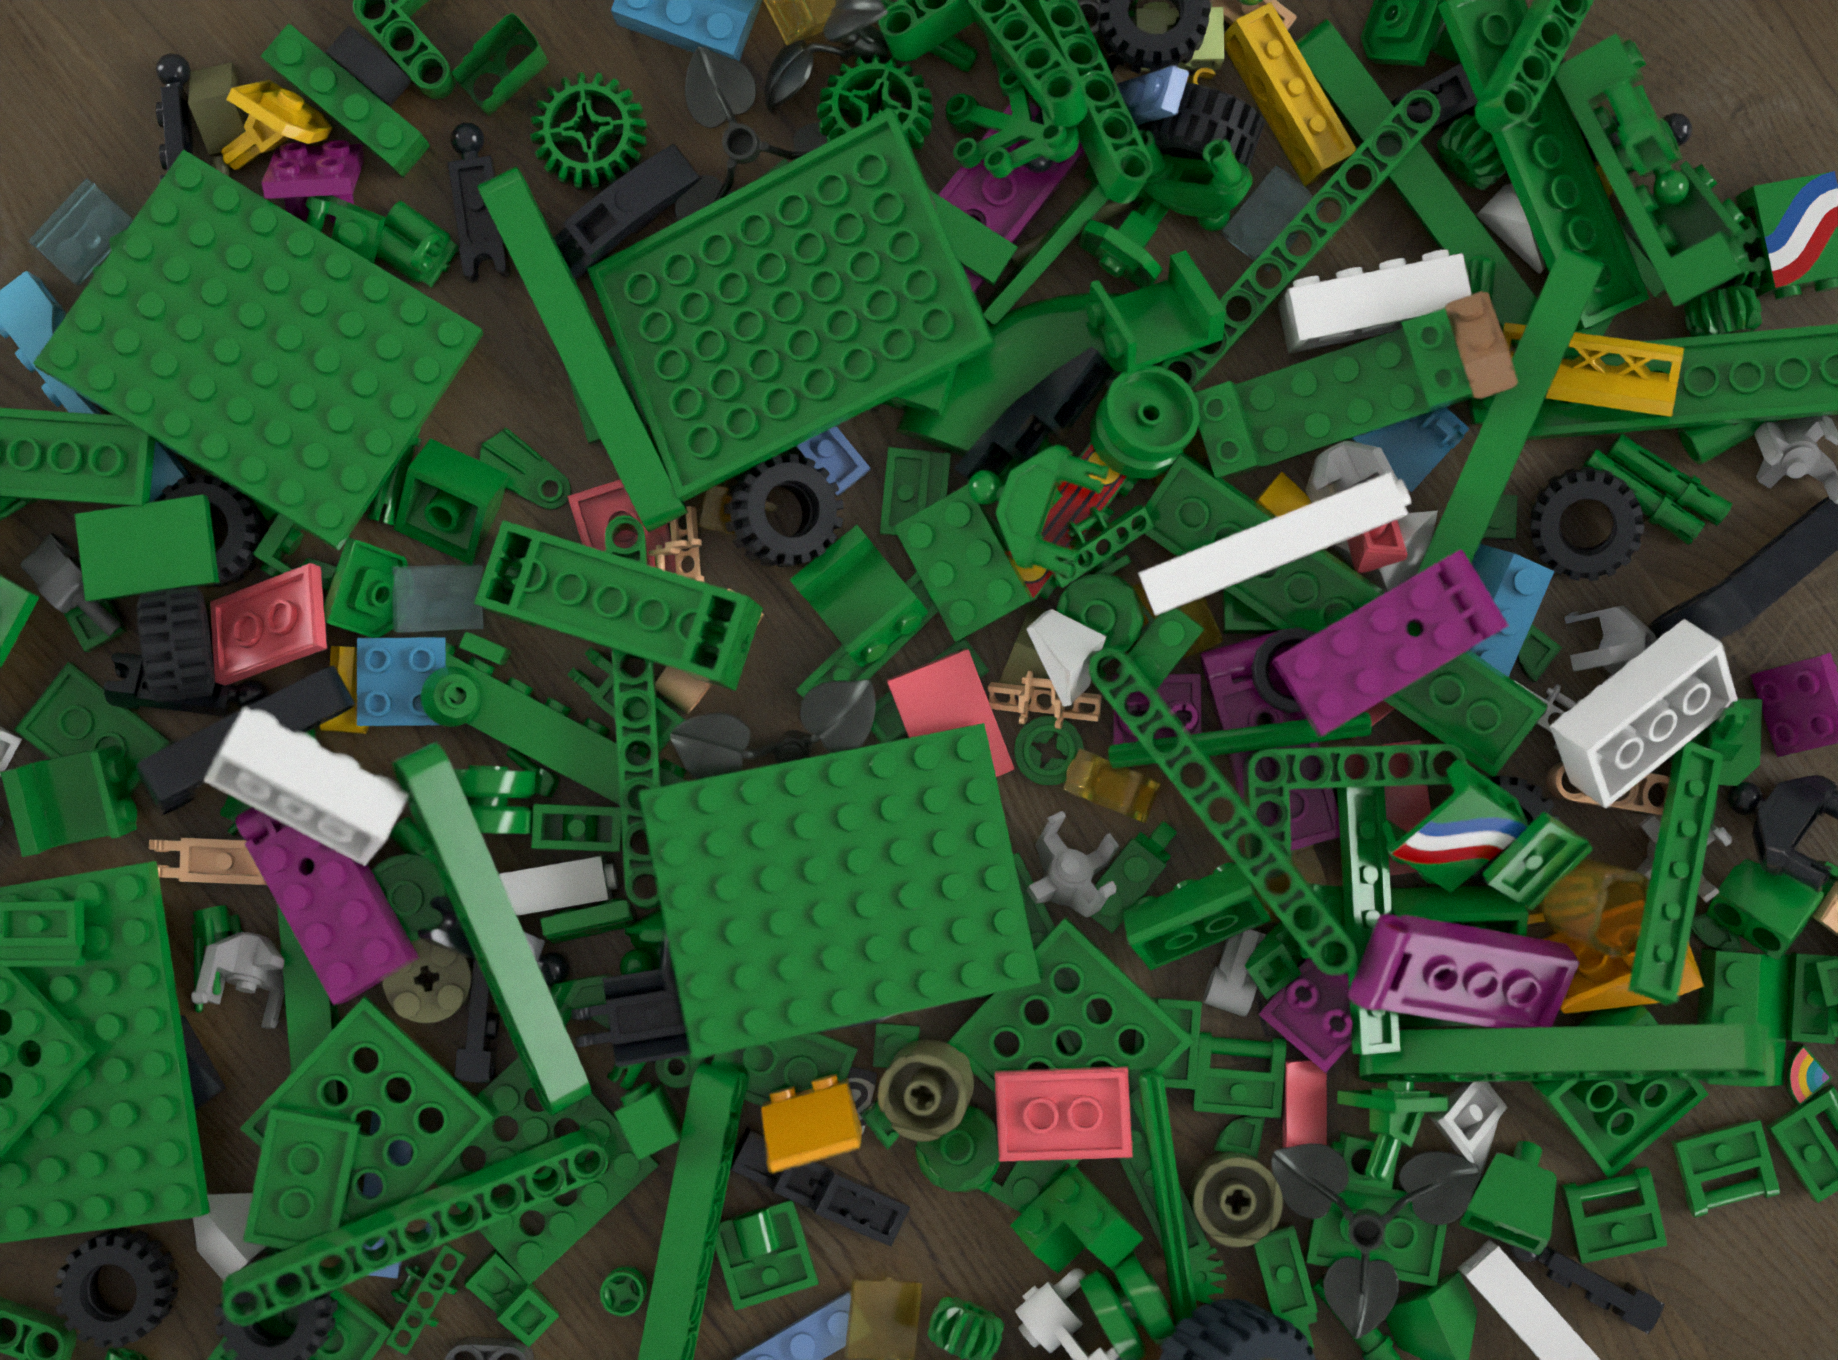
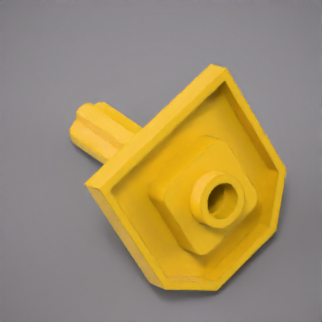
[221,79,332,170]

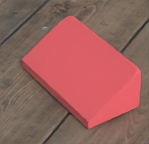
[1347,520,1407,573]
[1282,1059,1327,1148]

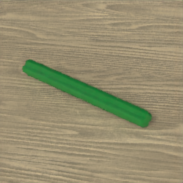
[1108,712,1372,769]
[1138,1071,1197,1325]

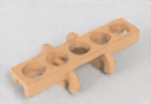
[648,506,705,582]
[988,670,1101,729]

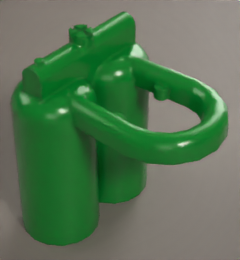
[376,201,459,288]

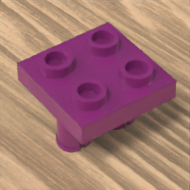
[262,140,364,223]
[1750,652,1838,757]
[1112,674,1202,745]
[1259,959,1352,1073]

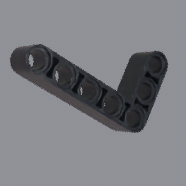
[1648,496,1838,640]
[136,665,356,816]

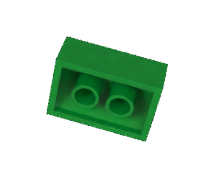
[1123,862,1271,971]
[1697,948,1791,1087]

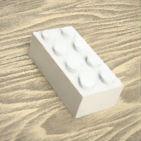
[1278,250,1471,354]
[1550,619,1738,809]
[204,708,409,866]

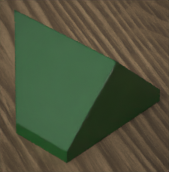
[1385,1270,1478,1360]

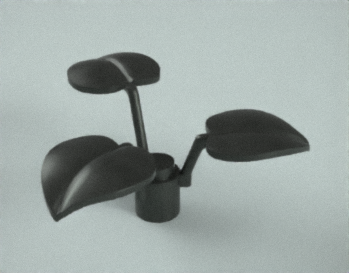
[765,0,889,114]
[675,47,827,221]
[670,679,875,780]
[1272,1143,1481,1339]

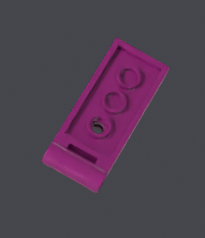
[939,101,1085,294]
[1272,549,1509,738]
[1200,630,1340,856]
[235,807,420,1005]
[1348,914,1580,1028]

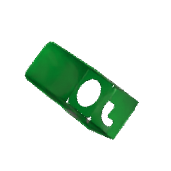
[452,13,549,117]
[1706,858,1824,961]

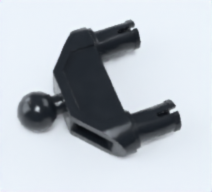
[1728,775,1838,893]

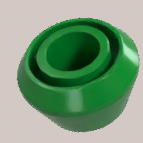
[421,667,481,727]

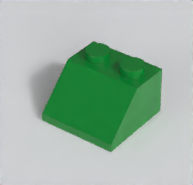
[393,438,509,566]

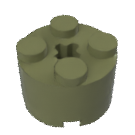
[382,940,474,1023]
[878,1040,974,1141]
[1189,1152,1283,1247]

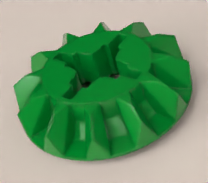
[1014,716,1084,785]

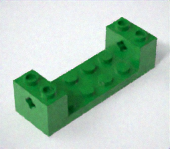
[1554,33,1749,306]
[1194,308,1473,480]
[474,520,763,691]

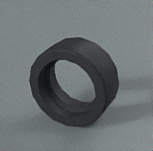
[326,27,411,107]
[1251,628,1317,713]

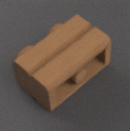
[1445,291,1518,399]

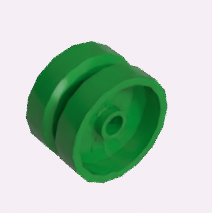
[1089,366,1200,479]
[453,765,536,834]
[1079,1250,1177,1360]

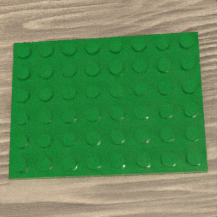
[587,109,996,501]
[33,149,483,551]
[638,723,1041,1059]
[0,861,210,1243]

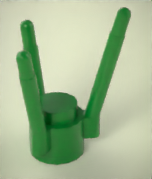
[191,905,243,1013]

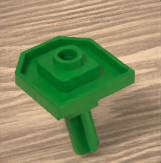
[1360,0,1461,66]
[1078,195,1169,289]
[299,537,414,638]
[1669,698,1762,786]
[1337,1079,1449,1183]

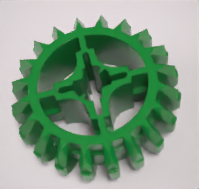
[817,54,934,151]
[530,72,648,190]

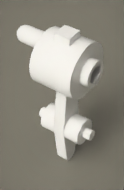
[1015,1268,1119,1360]

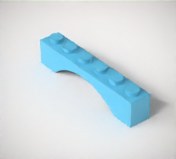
[0,271,193,502]

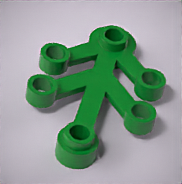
[946,68,1079,178]

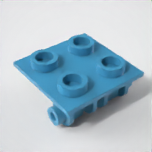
[1352,407,1470,492]
[357,637,446,726]

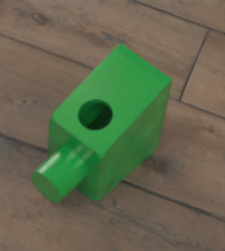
[1459,1141,1557,1255]

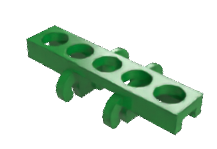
[1052,504,1154,588]
[385,1243,467,1356]

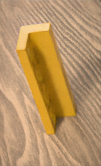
[1224,2,1357,187]
[1503,322,1684,417]

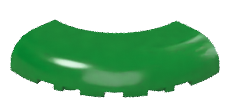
[896,293,1152,457]

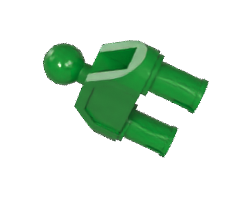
[1603,78,1689,205]
[1139,130,1253,232]
[968,445,1109,578]
[549,949,654,1090]

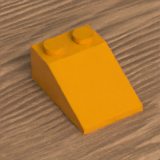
[1543,897,1704,1014]
[761,1074,862,1172]

